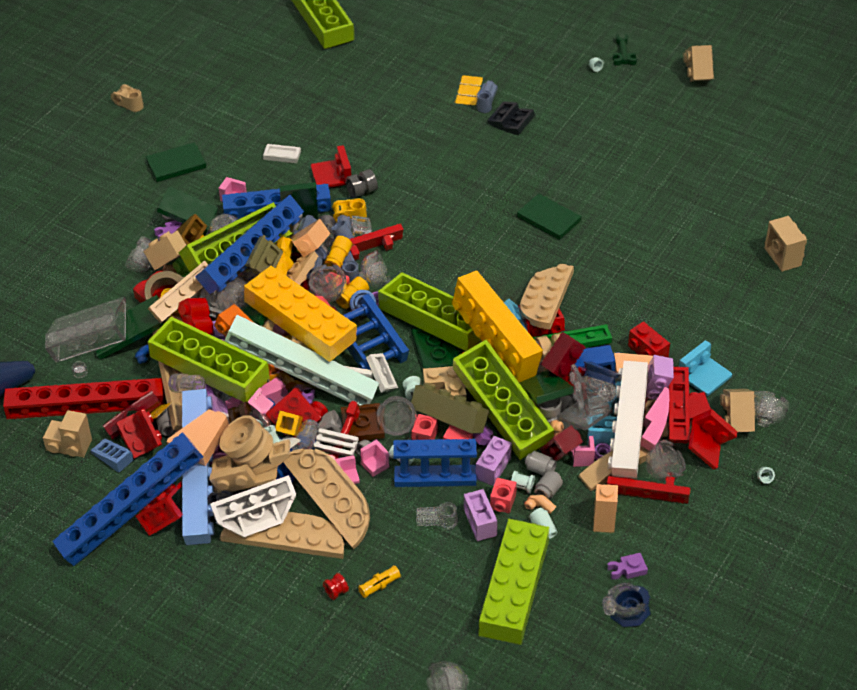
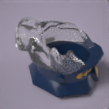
[581,361,621,402]
[602,583,651,627]

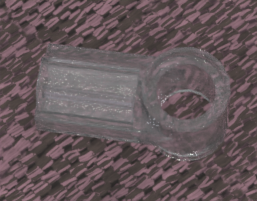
[416,502,458,530]

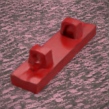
[350,223,404,260]
[668,367,690,443]
[607,476,690,504]

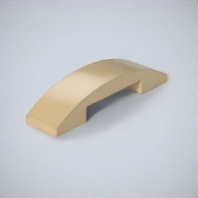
[211,439,291,475]
[579,446,656,491]

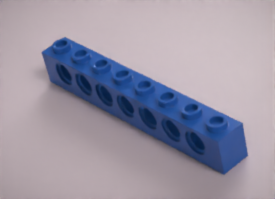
[195,195,304,294]
[53,432,204,566]

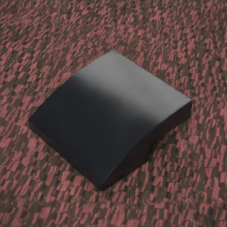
[487,101,535,135]

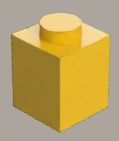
[275,411,303,437]

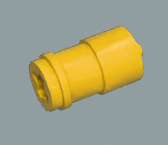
[324,236,352,271]
[336,276,369,309]

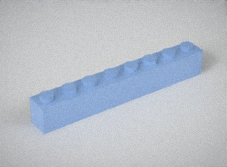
[182,389,214,545]

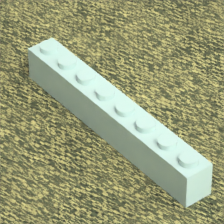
[224,315,379,405]

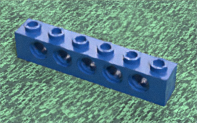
[222,184,331,222]

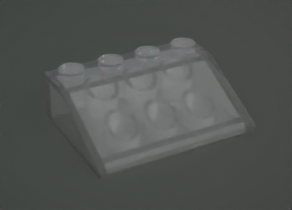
[45,297,126,363]

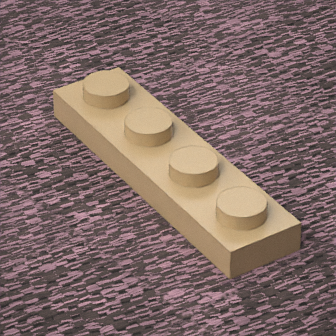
[148,261,208,323]

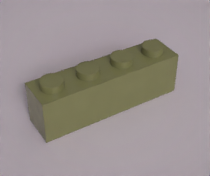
[410,383,489,433]

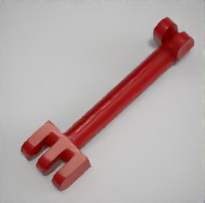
[328,401,360,459]

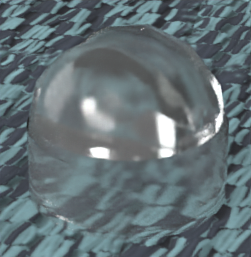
[72,361,88,378]

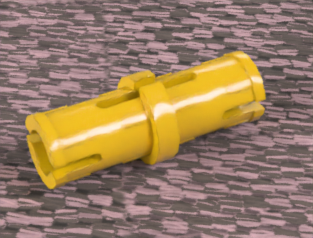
[358,565,401,598]

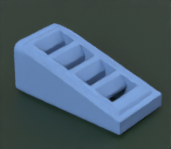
[90,439,133,473]

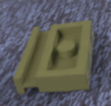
[245,235,283,276]

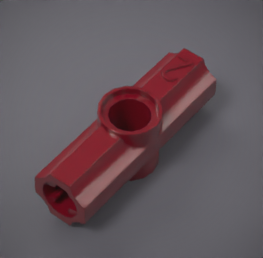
[103,390,161,439]

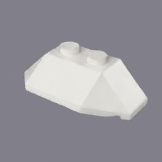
[210,475,296,538]

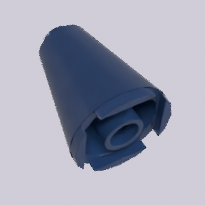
[0,361,35,397]

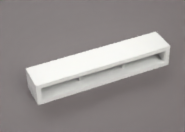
[608,361,648,479]

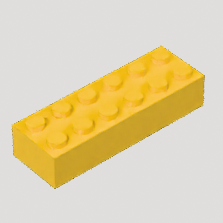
[244,266,357,362]
[452,271,543,382]

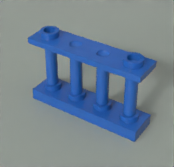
[343,293,409,370]
[394,439,477,487]

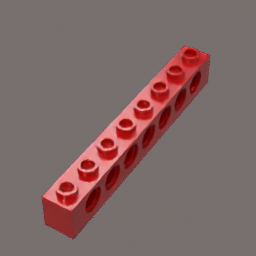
[3,378,165,419]

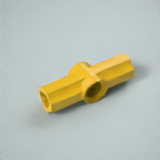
[276,236,294,276]

